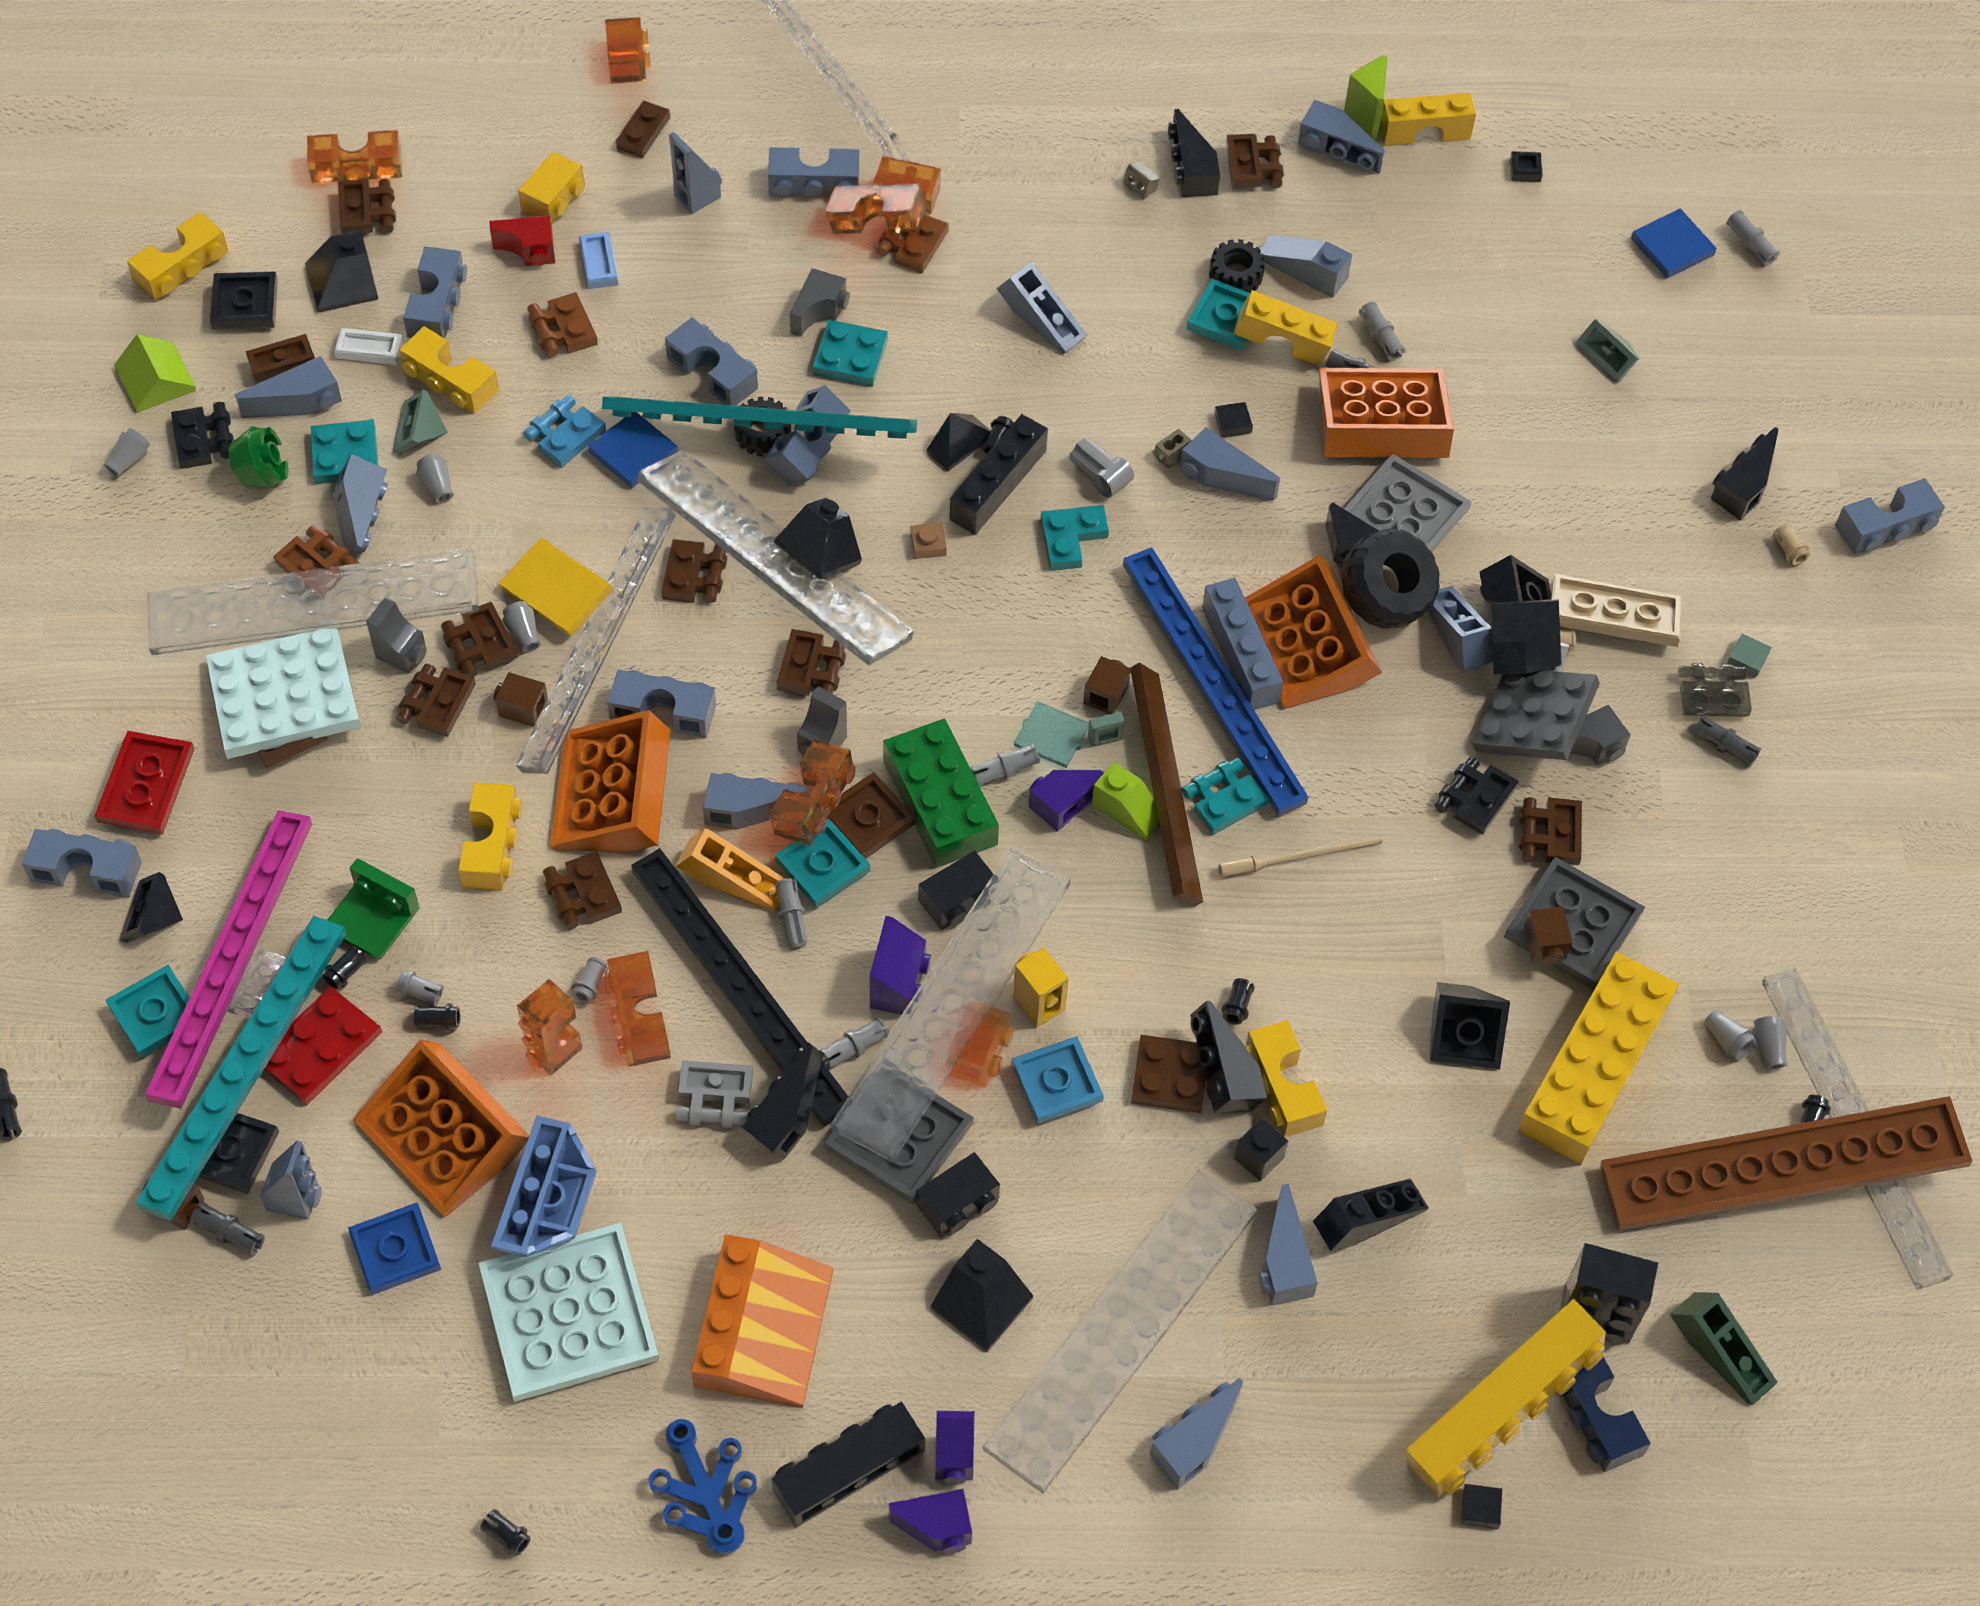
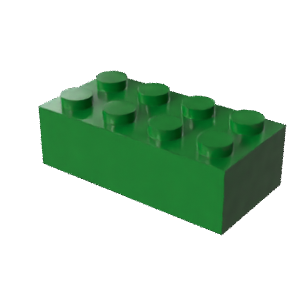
[883,718,999,868]

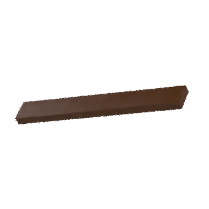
[1130,662,1203,907]

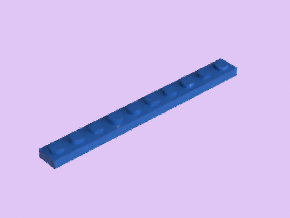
[1123,547,1309,816]

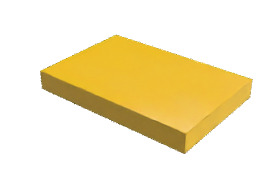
[498,537,613,637]

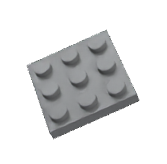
[1344,453,1472,552]

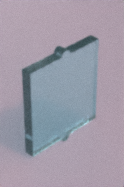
[1014,701,1089,768]

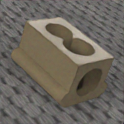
[1123,161,1160,199]
[1152,429,1191,468]

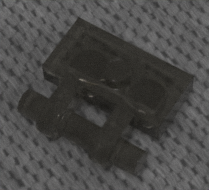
[1678,663,1752,717]

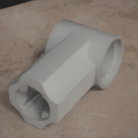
[1070,438,1134,498]

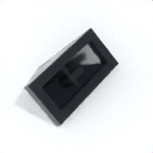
[927,413,991,471]
[120,872,183,943]

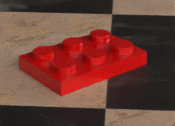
[95,730,194,834]
[264,986,382,1106]

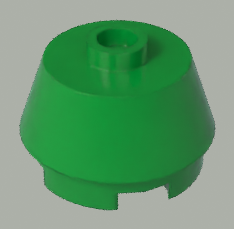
[229,426,289,488]

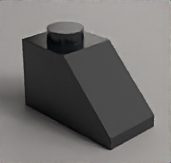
[1325,502,1379,568]

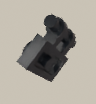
[171,402,234,469]
[1435,757,1519,835]

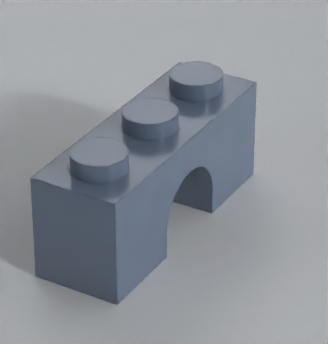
[768,147,860,197]
[403,246,467,339]
[665,317,758,406]
[764,385,851,485]
[1835,478,1945,554]
[607,669,716,738]
[22,829,142,897]

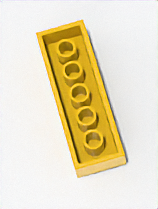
[1518,951,1679,1165]
[1406,1299,1606,1498]

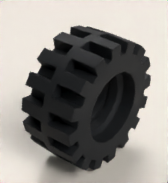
[1209,239,1265,293]
[734,396,791,457]

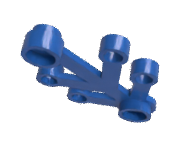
[649,1419,757,1554]

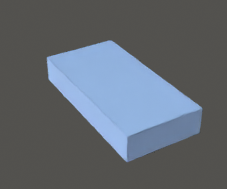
[579,232,618,289]

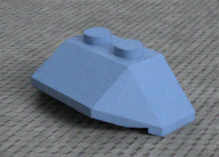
[491,1115,597,1257]

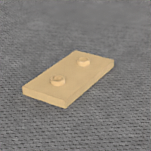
[1550,574,1682,647]

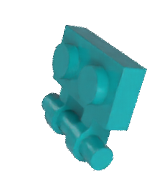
[1181,757,1269,835]

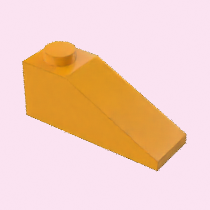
[675,828,786,911]

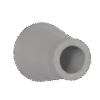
[104,428,150,477]
[416,454,454,503]
[502,601,541,652]
[1704,1010,1757,1060]
[1752,1015,1787,1070]

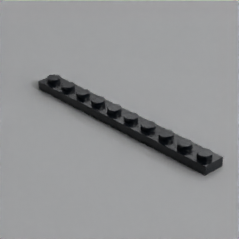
[631,848,853,1127]

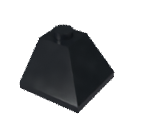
[305,230,378,313]
[774,497,862,580]
[1479,555,1551,603]
[1492,599,1562,675]
[1430,982,1510,1069]
[931,1239,1034,1352]

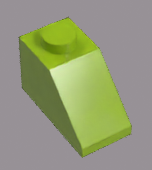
[1092,762,1160,841]

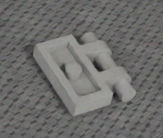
[676,1060,753,1128]

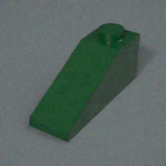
[1670,1292,1778,1405]

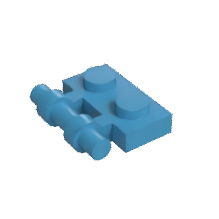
[523,394,606,468]

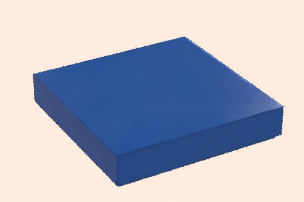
[1631,208,1717,278]
[588,412,678,488]
[348,1202,442,1296]

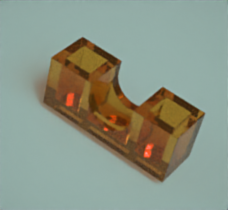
[307,130,402,183]
[825,185,927,234]
[769,739,856,846]
[602,951,671,1067]
[517,979,583,1075]

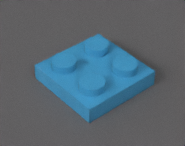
[1011,1036,1104,1125]

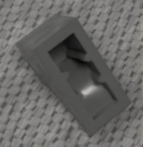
[790,268,850,336]
[366,597,427,674]
[797,687,847,766]
[1570,704,1631,765]

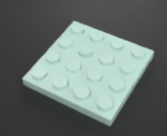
[206,625,361,759]
[478,1223,659,1402]

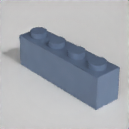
[1202,578,1283,710]

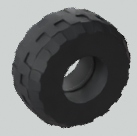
[1341,528,1440,629]

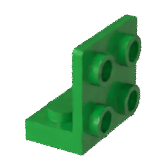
[327,858,420,960]

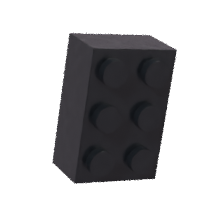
[1560,1243,1659,1344]

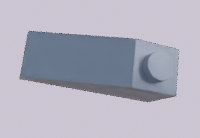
[669,132,722,214]
[1260,235,1353,297]
[997,261,1087,354]
[235,356,342,418]
[1180,427,1280,500]
[1428,586,1493,670]
[1259,1184,1318,1305]

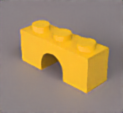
[1379,92,1476,146]
[127,211,229,301]
[1234,290,1338,366]
[399,326,499,414]
[458,782,522,890]
[1245,1020,1327,1137]

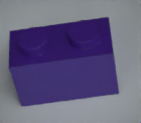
[869,916,932,1017]

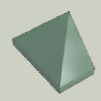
[1575,319,1640,382]
[393,390,448,455]

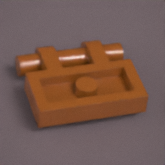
[876,206,949,273]
[527,292,598,357]
[273,525,359,600]

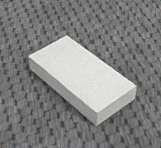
[334,328,403,365]

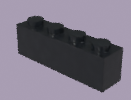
[949,414,1048,535]
[772,1401,926,1528]

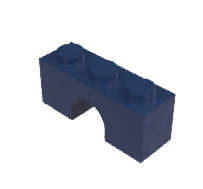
[1556,1357,1651,1473]

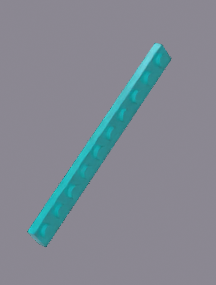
[602,396,917,439]
[136,915,346,1222]

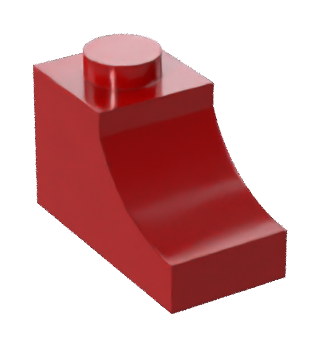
[489,215,556,266]

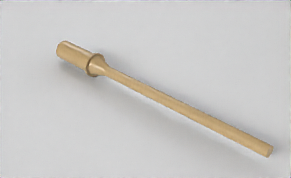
[1218,836,1383,877]

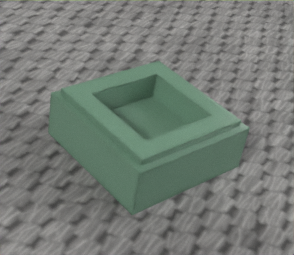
[1727,634,1772,677]
[1088,712,1125,746]

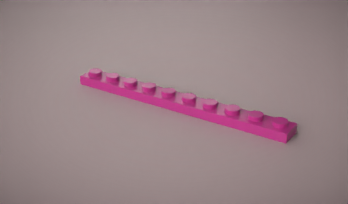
[145,810,312,1109]

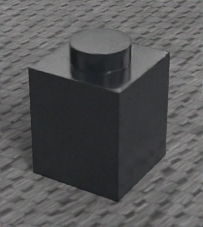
[1234,1118,1289,1182]

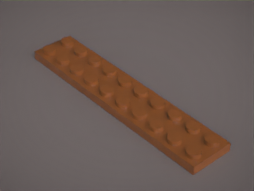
[1600,1096,1973,1231]

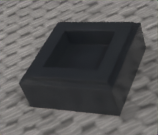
[1510,151,1543,182]
[1214,402,1253,437]
[1461,1484,1502,1529]

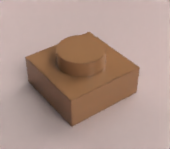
[910,522,947,559]

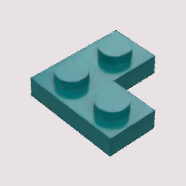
[1040,505,1109,571]

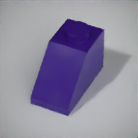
[1029,770,1104,832]
[935,1411,975,1485]
[888,1489,973,1554]

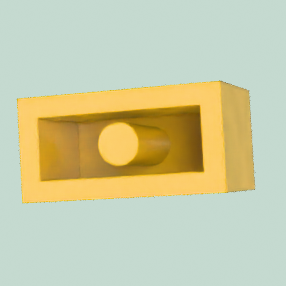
[518,151,585,224]
[1013,947,1069,1027]

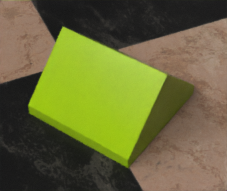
[1344,55,1387,141]
[114,334,196,413]

